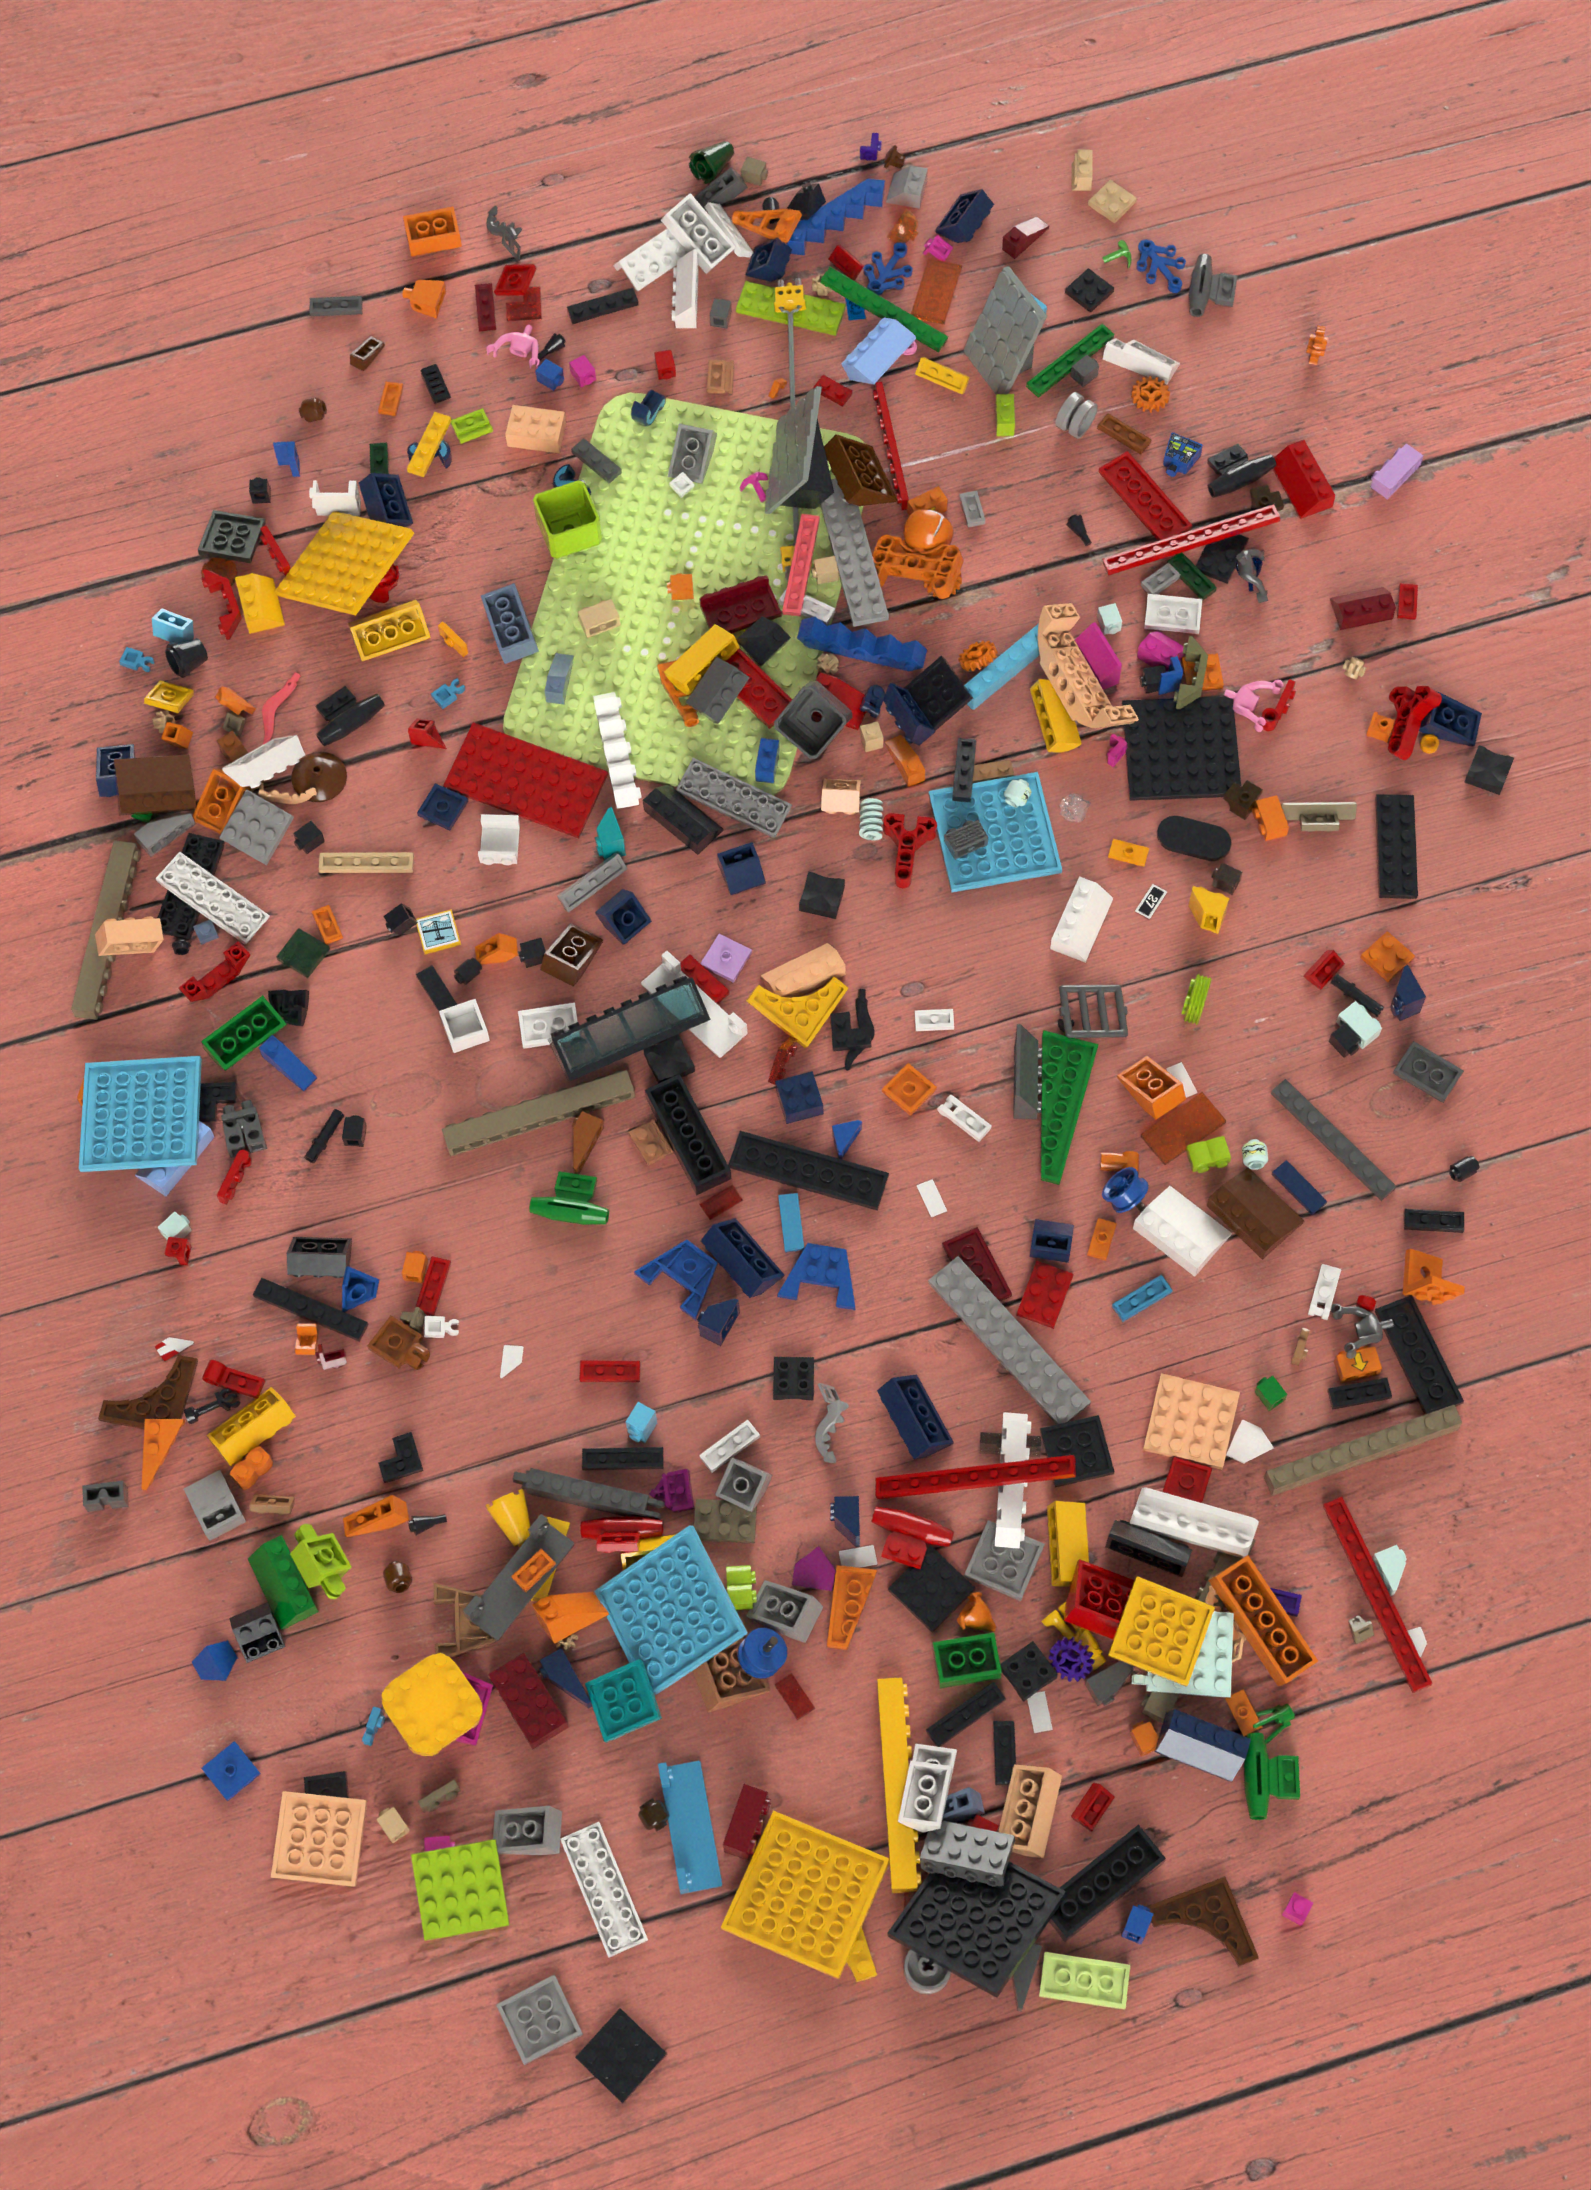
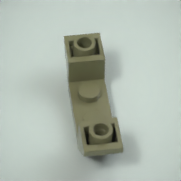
[1174,636,1208,709]

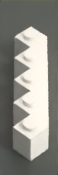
[593,692,641,809]
[995,1412,1031,1548]

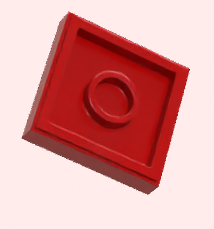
[494,264,537,296]
[1163,1456,1213,1503]

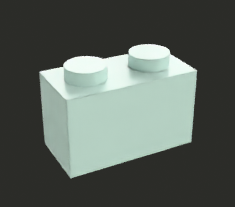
[1336,1001,1382,1049]

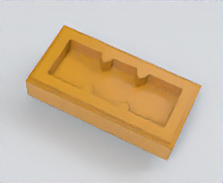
[438,621,468,657]
[1108,839,1150,867]

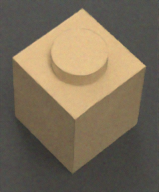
[811,556,839,585]
[860,721,883,752]
[376,1807,410,1843]

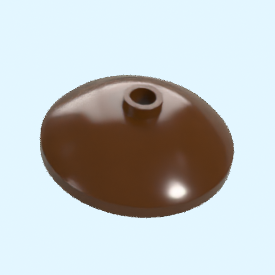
[291,752,347,802]

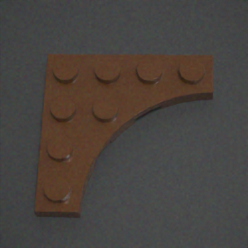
[98,1355,198,1430]
[1146,1877,1259,1967]

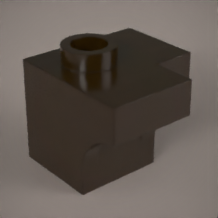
[1250,485,1284,511]
[1223,780,1263,820]

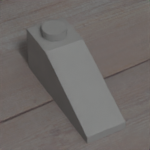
[134,813,195,857]

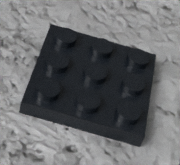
[904,656,973,731]
[1040,1415,1115,1487]
[888,1546,975,1633]
[575,2008,667,2104]

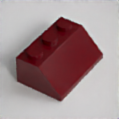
[1330,587,1396,630]

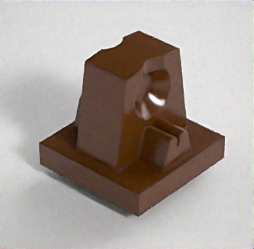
[884,145,906,169]

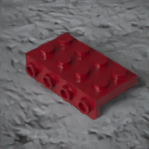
[699,576,782,633]

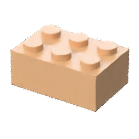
[506,405,566,453]
[95,917,164,956]

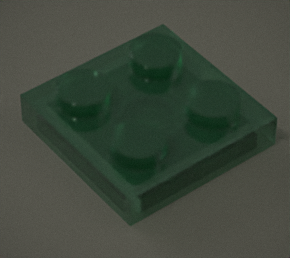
[276,928,330,978]

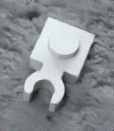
[424,1316,459,1338]

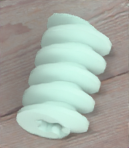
[859,798,883,841]

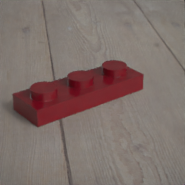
[475,283,496,332]

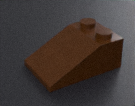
[540,923,603,987]

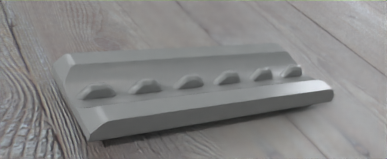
[676,758,792,838]

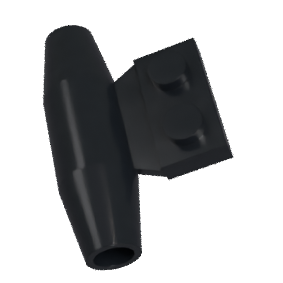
[1207,444,1276,498]
[315,686,385,746]

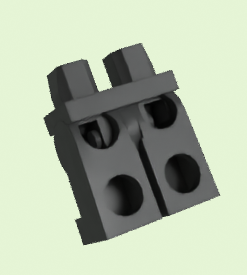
[221,1100,267,1158]

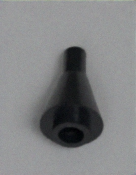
[538,333,566,361]
[1066,514,1092,546]
[408,1514,447,1535]

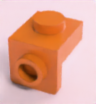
[295,1324,318,1355]

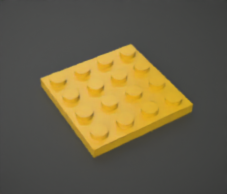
[1108,1576,1215,1687]

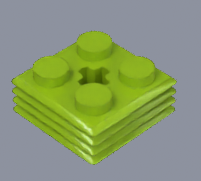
[1181,974,1212,1025]

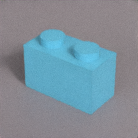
[152,609,194,643]
[626,1402,658,1443]

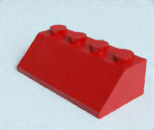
[1273,440,1336,519]

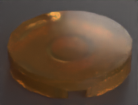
[201,557,238,586]

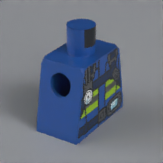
[1163,432,1203,477]

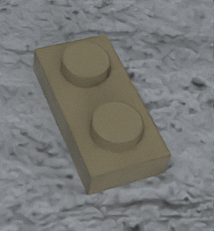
[418,1779,461,1813]

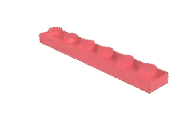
[782,514,820,617]

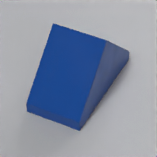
[832,1120,862,1159]

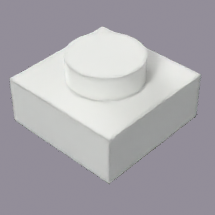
[669,472,695,498]

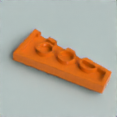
[827,1565,877,1650]

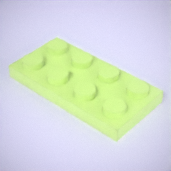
[1039,1952,1130,2010]

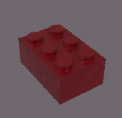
[723,1784,771,1860]

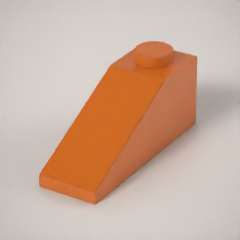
[884,735,925,787]
[343,1495,409,1537]

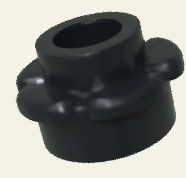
[172,939,191,955]

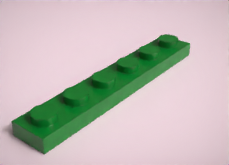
[1026,323,1114,398]

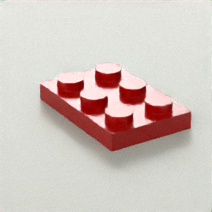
[1016,1260,1074,1329]

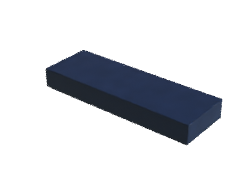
[1272,1160,1327,1216]

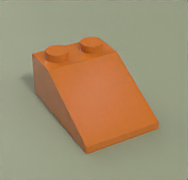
[193,769,252,834]
[1117,1056,1186,1120]
[532,1592,609,1643]

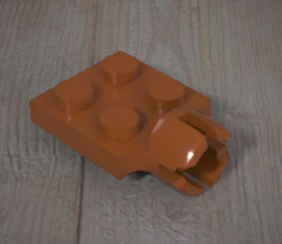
[367,1315,430,1370]

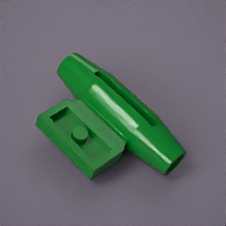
[529,1171,609,1225]
[1244,1733,1300,1820]

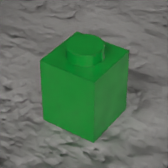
[1255,1375,1288,1411]

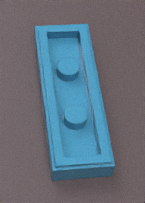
[778,1193,804,1252]
[1112,1274,1173,1322]

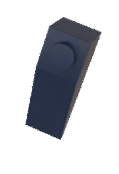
[539,1648,592,1709]

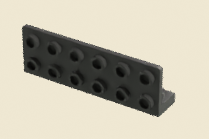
[463,1514,574,1641]

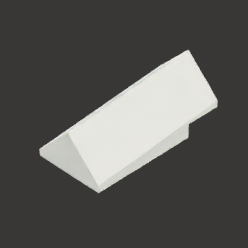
[1103,338,1180,384]
[898,1744,957,1833]

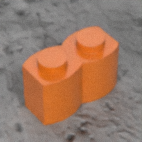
[230,1446,273,1491]

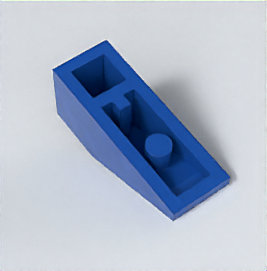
[259,1035,317,1091]

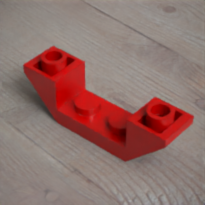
[201,569,242,640]
[179,941,250,1002]

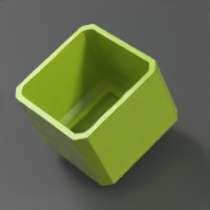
[533,480,602,559]

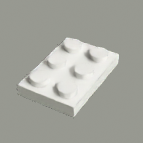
[1144,594,1202,634]
[518,1003,580,1049]

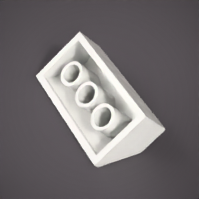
[672,249,699,328]
[222,735,305,788]
[1050,877,1113,963]

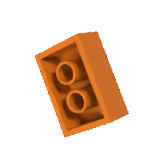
[403,206,462,257]

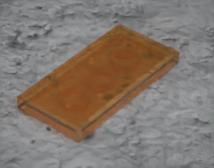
[911,258,962,325]
[1141,1092,1226,1165]

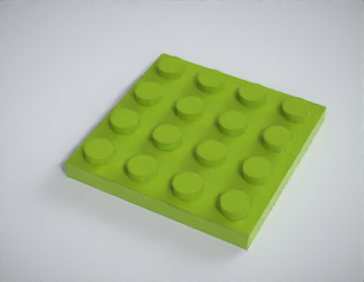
[411,1839,510,1941]

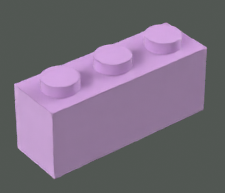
[1371,444,1423,500]

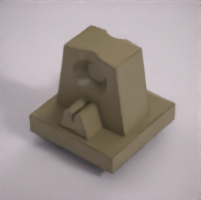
[400,1307,426,1333]
[1348,1615,1374,1644]

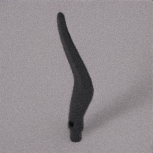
[845,989,875,1071]

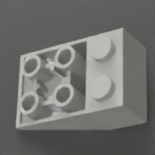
[184,1470,246,1541]

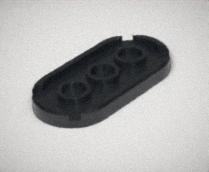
[1157,816,1231,861]

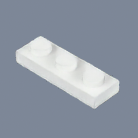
[779,588,835,625]
[699,1420,760,1473]

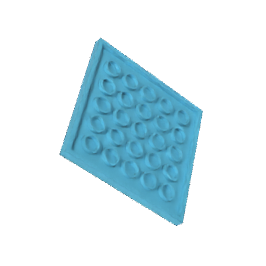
[928,772,1062,893]
[79,1056,202,1172]
[594,1525,748,1696]

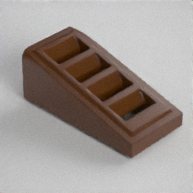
[350,336,385,371]

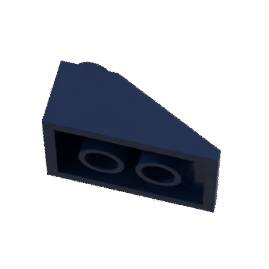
[1419,691,1482,747]
[96,744,135,797]

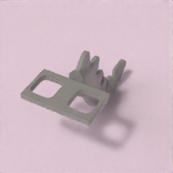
[815,1383,849,1463]

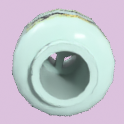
[1004,779,1031,808]
[1242,1139,1268,1170]

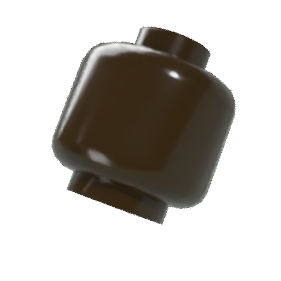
[638,1798,669,1832]

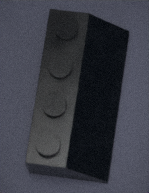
[643,785,724,855]
[1105,1520,1192,1577]

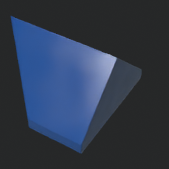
[342,1266,380,1312]
[192,1640,238,1681]

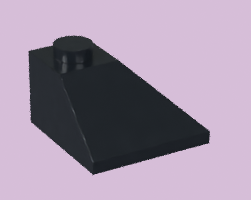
[787,183,826,220]
[736,616,791,667]

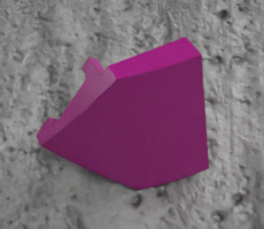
[649,1469,694,1513]
[792,1546,836,1591]

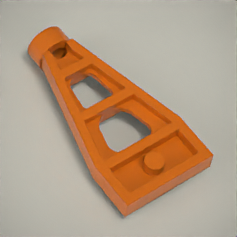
[732,209,802,243]
[657,660,699,727]

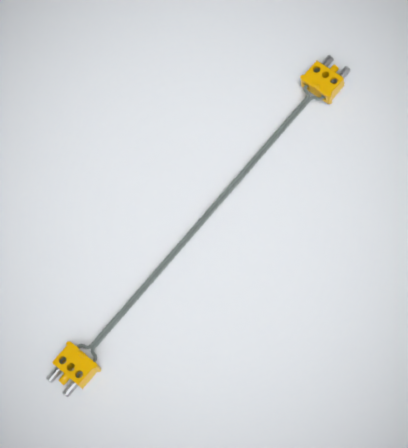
[774,278,814,580]

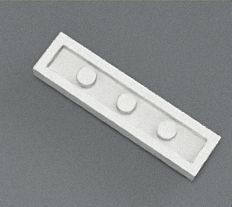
[705,202,754,258]

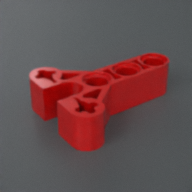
[1388,686,1442,760]
[883,813,937,889]

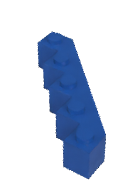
[787,179,885,255]
[797,616,927,671]

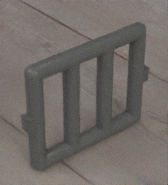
[1059,985,1128,1038]

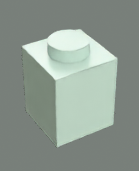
[1097,603,1122,635]
[158,1212,192,1240]

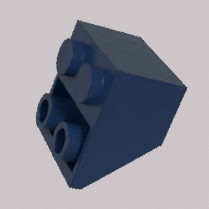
[717,842,766,896]
[1029,1219,1074,1263]

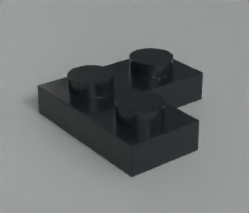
[831,1012,872,1051]
[199,1082,237,1122]
[378,1432,423,1483]

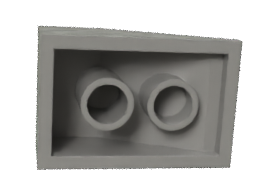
[668,424,717,484]
[747,1580,824,1643]
[493,1806,562,1855]

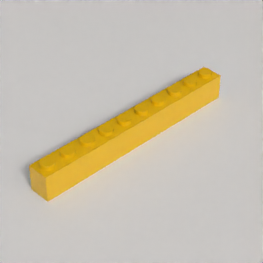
[877,1678,921,1893]

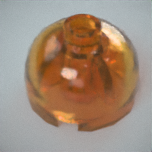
[887,209,919,244]

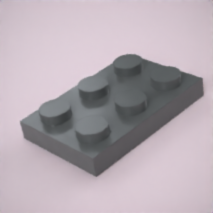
[1393,1041,1464,1103]

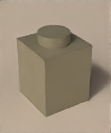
[741,157,768,186]

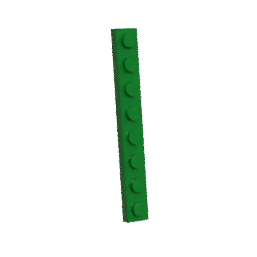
[820,267,948,353]

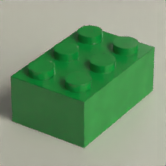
[932,1632,1002,1689]

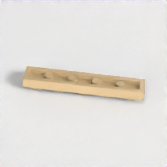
[319,852,414,873]

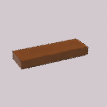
[1097,413,1152,455]

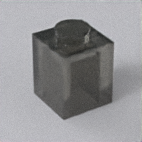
[1211,863,1243,895]

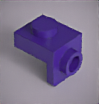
[860,133,882,161]

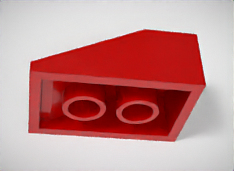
[812,672,870,730]

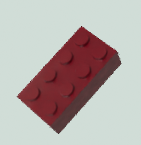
[488,1653,568,1750]

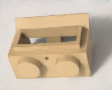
[1072,150,1092,191]

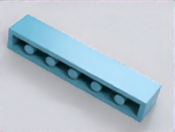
[965,624,1040,710]

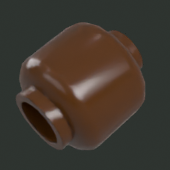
[299,397,327,422]
[383,1561,412,1593]

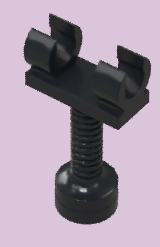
[184,1388,241,1424]

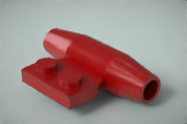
[871,1506,954,1569]
[580,1516,664,1553]

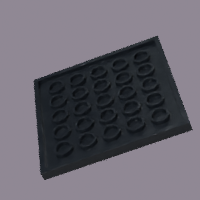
[1122,696,1241,801]
[887,1861,1066,1998]

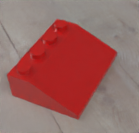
[1064,1559,1134,1639]

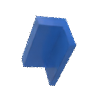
[273,441,300,477]
[1158,656,1183,695]

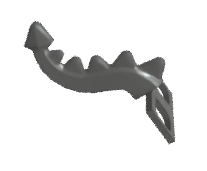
[486,206,522,261]

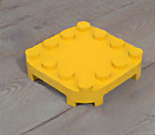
[382,1653,482,1756]

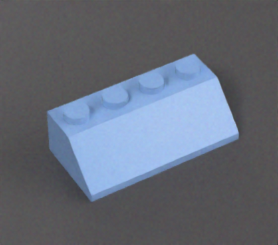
[841,318,916,385]
[135,1121,214,1196]

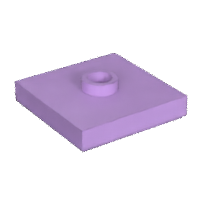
[700,934,752,983]

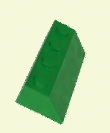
[201,995,287,1071]
[248,1535,319,1631]

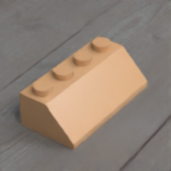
[760,943,845,998]
[999,1764,1062,1858]

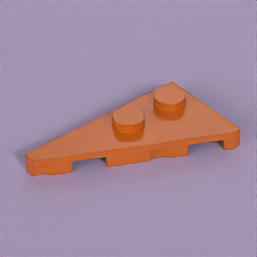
[141,1419,185,1490]

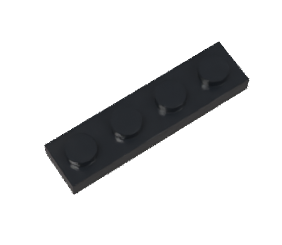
[567,288,639,324]
[952,738,977,802]
[582,1447,664,1470]
[926,1682,1006,1747]

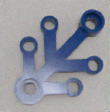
[1136,239,1186,293]
[863,242,913,296]

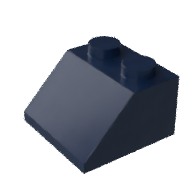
[745,237,792,282]
[595,889,652,945]
[1390,965,1426,1021]
[697,1298,740,1346]
[830,1496,860,1547]

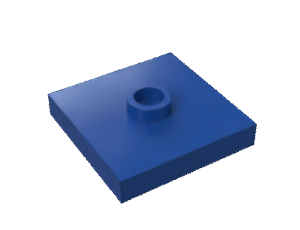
[201,1741,261,1801]

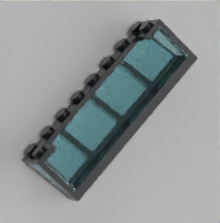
[547,976,711,1081]

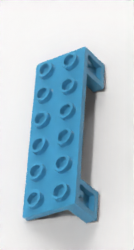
[658,1761,722,1894]

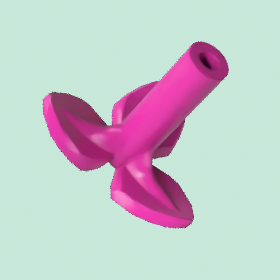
[740,472,768,502]

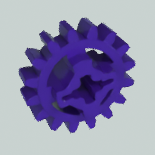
[1048,1637,1094,1682]

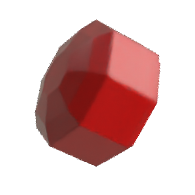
[1355,1295,1376,1312]

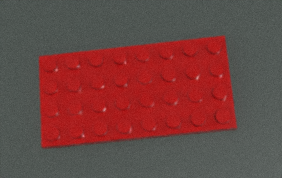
[443,722,608,838]

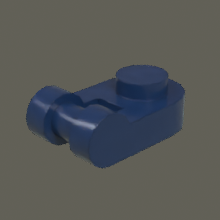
[859,685,885,718]

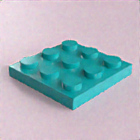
[585,1659,662,1743]

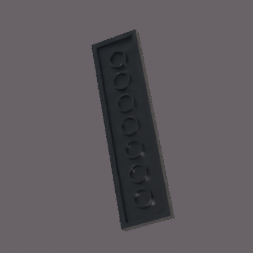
[728,1131,889,1211]

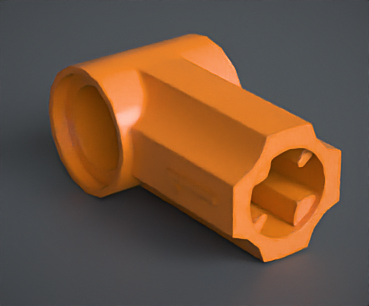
[1100,1151,1139,1173]

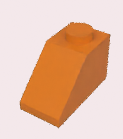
[475,933,518,964]

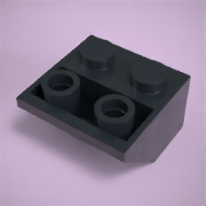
[229,1602,286,1663]

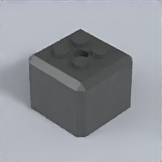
[774,681,852,759]

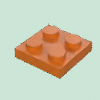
[1181,653,1224,691]
[1360,931,1415,982]
[882,1063,937,1116]

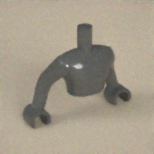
[1236,549,1268,603]
[1331,1304,1394,1359]

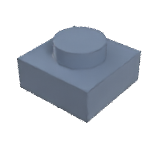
[193,920,219,945]

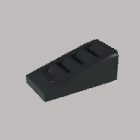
[420,364,451,404]

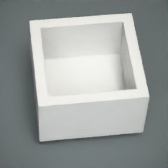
[439,999,490,1053]

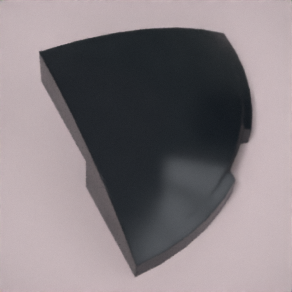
[268,990,309,1026]

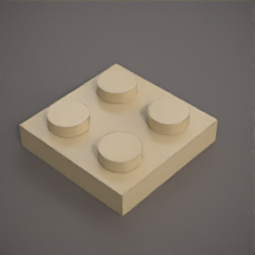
[1088,180,1137,223]

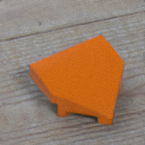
[215,687,256,715]

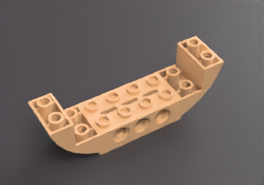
[1038,603,1139,728]

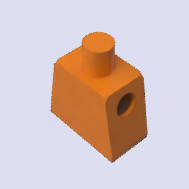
[402,280,446,318]

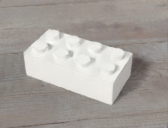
[661,193,736,274]

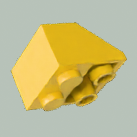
[1188,886,1229,934]

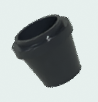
[165,638,208,678]

